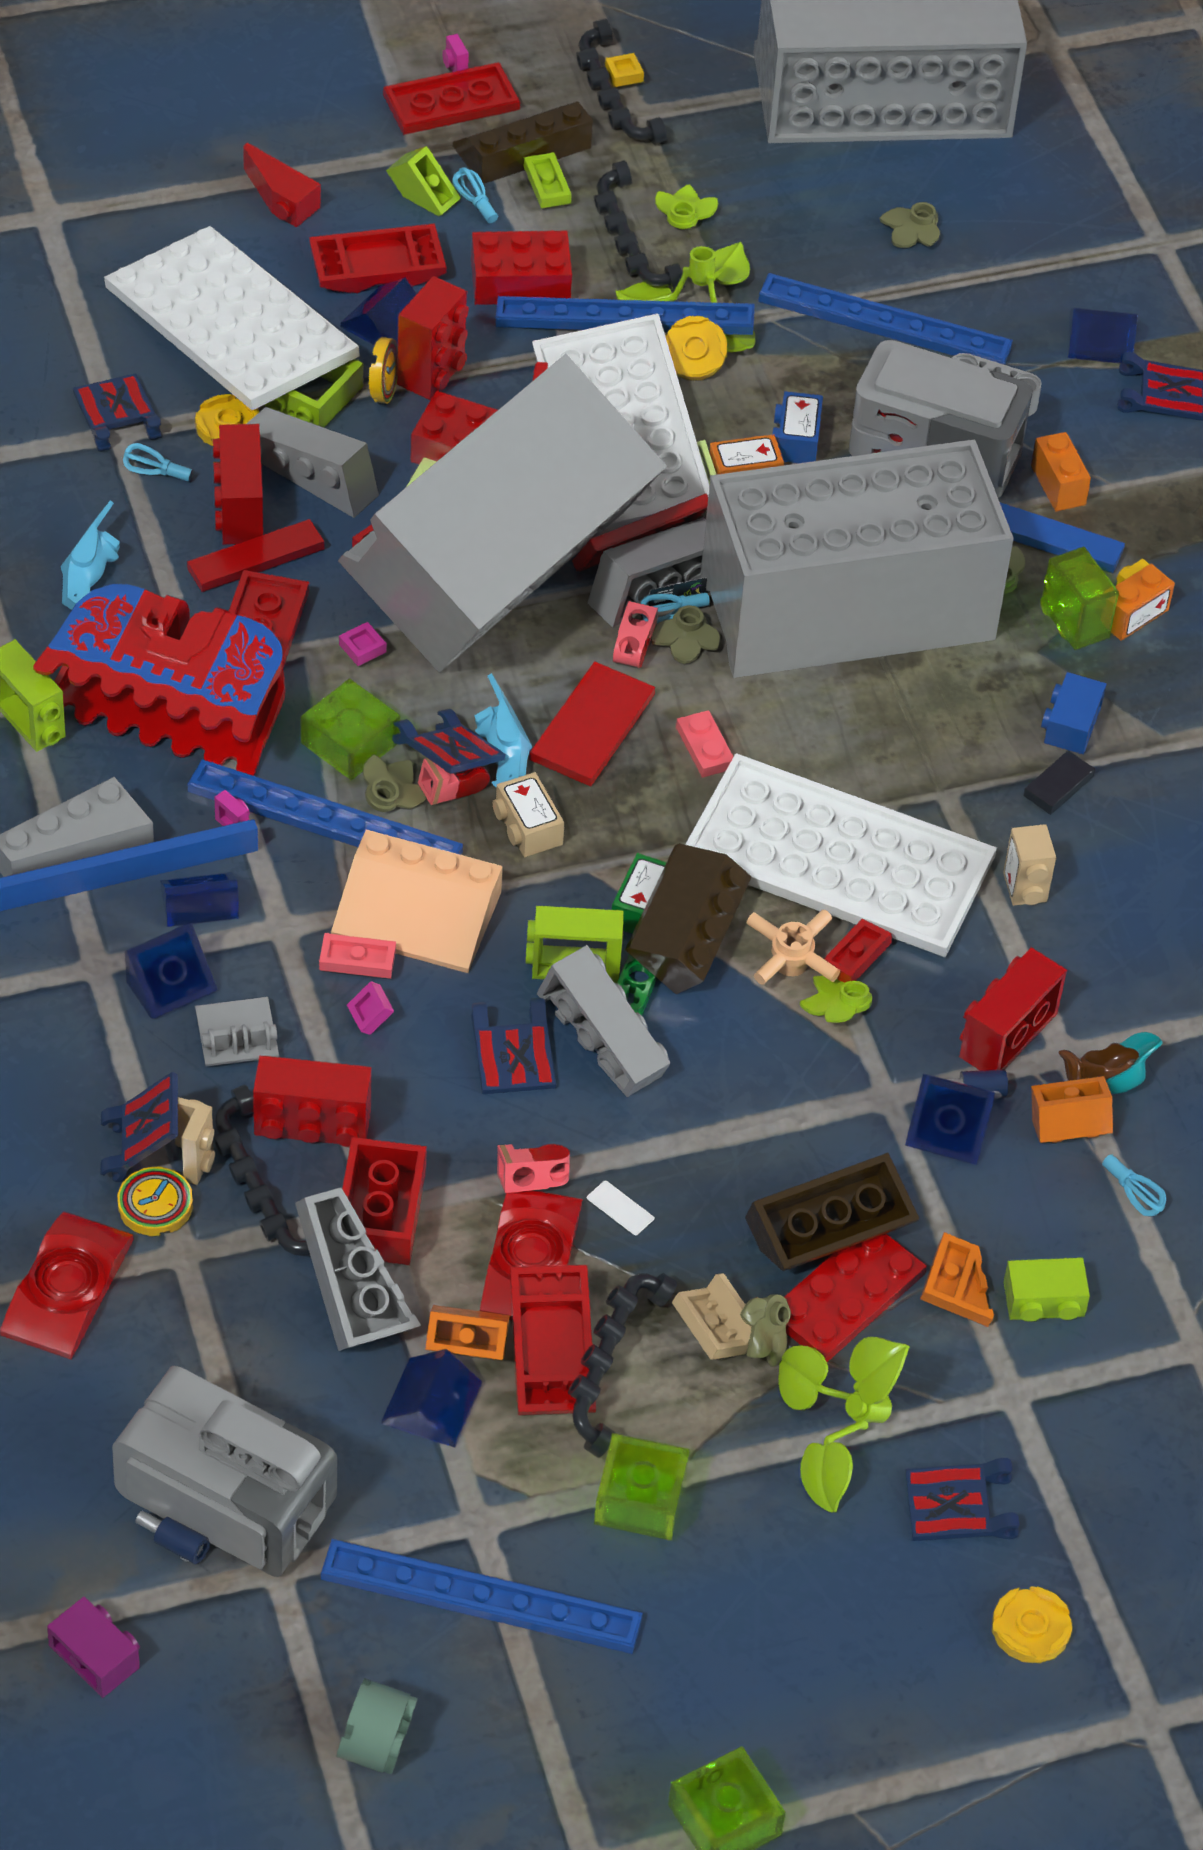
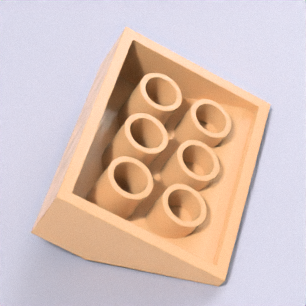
[331,830,503,973]

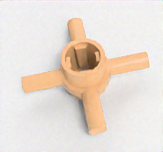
[746,909,840,985]

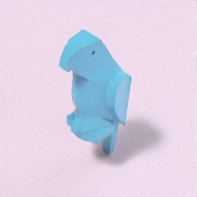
[61,500,120,610]
[474,673,532,788]

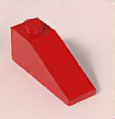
[243,142,321,228]

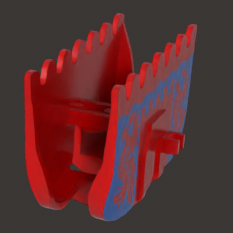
[33,584,285,776]

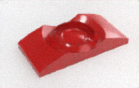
[309,223,447,293]
[480,1190,582,1321]
[0,1211,134,1360]
[510,1265,596,1415]

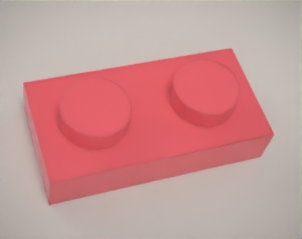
[676,710,733,778]
[319,933,396,979]

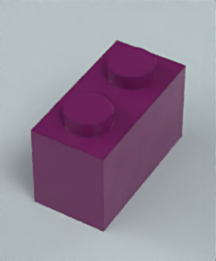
[47,1596,140,1698]

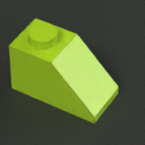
[386,145,461,216]

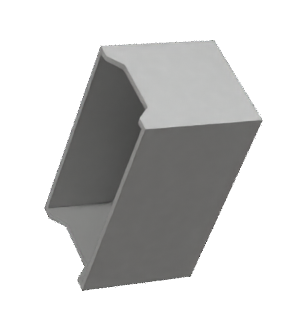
[754,0,1027,143]
[338,354,667,673]
[700,439,1013,678]

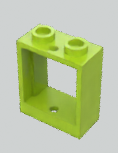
[265,359,363,428]
[0,639,66,752]
[525,906,624,983]

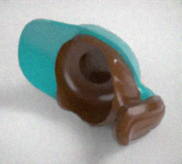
[1059,1032,1163,1094]

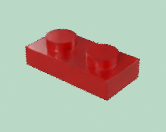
[824,919,892,983]

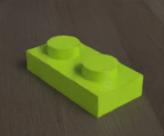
[524,152,572,208]

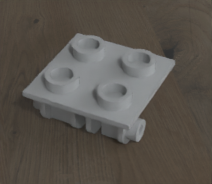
[195,997,279,1067]

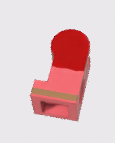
[613,601,658,668]
[418,758,490,805]
[497,1144,570,1193]

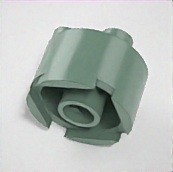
[336,1678,418,1775]

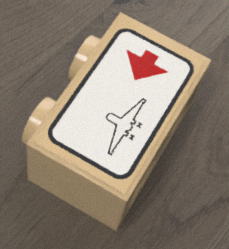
[493,772,564,857]
[1003,824,1056,906]

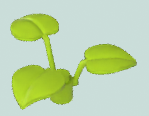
[616,242,755,352]
[779,1337,909,1513]

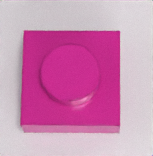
[442,34,469,72]
[339,622,387,666]
[214,790,250,826]
[347,981,394,1035]

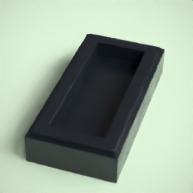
[1023,750,1095,815]

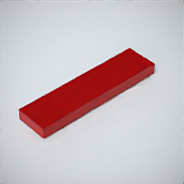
[187,519,324,592]

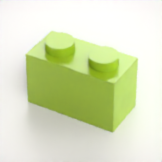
[1003,1258,1090,1322]

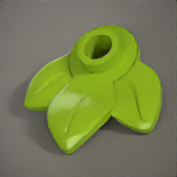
[655,185,718,229]
[800,975,872,1023]

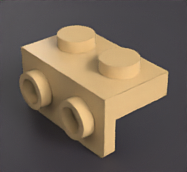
[175,1097,215,1185]
[672,1273,751,1360]

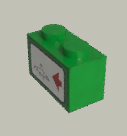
[612,853,667,934]

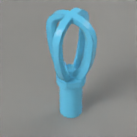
[452,167,498,224]
[123,443,193,482]
[640,593,710,624]
[1102,1154,1166,1217]

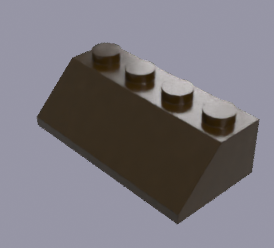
[453,101,593,184]
[625,843,752,994]
[745,1153,920,1271]

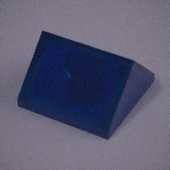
[340,277,416,346]
[1068,308,1138,363]
[160,872,239,927]
[125,922,218,1019]
[905,1074,996,1165]
[382,1349,482,1448]

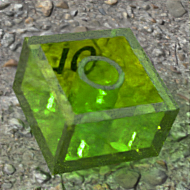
[1040,547,1119,650]
[301,678,400,781]
[594,1433,690,1541]
[668,1746,786,1850]

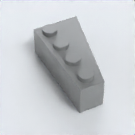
[247,407,379,518]
[587,517,706,628]
[0,777,154,877]
[537,945,670,1097]
[295,1187,421,1351]

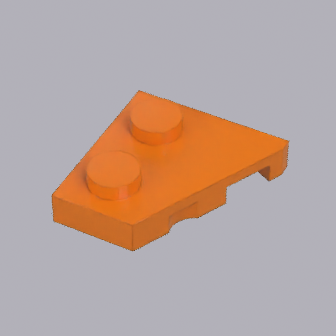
[920,1232,994,1327]

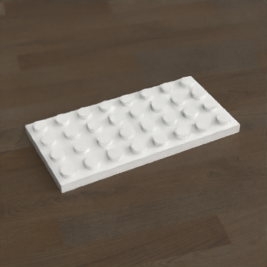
[104,226,360,410]
[532,313,709,535]
[685,753,997,957]

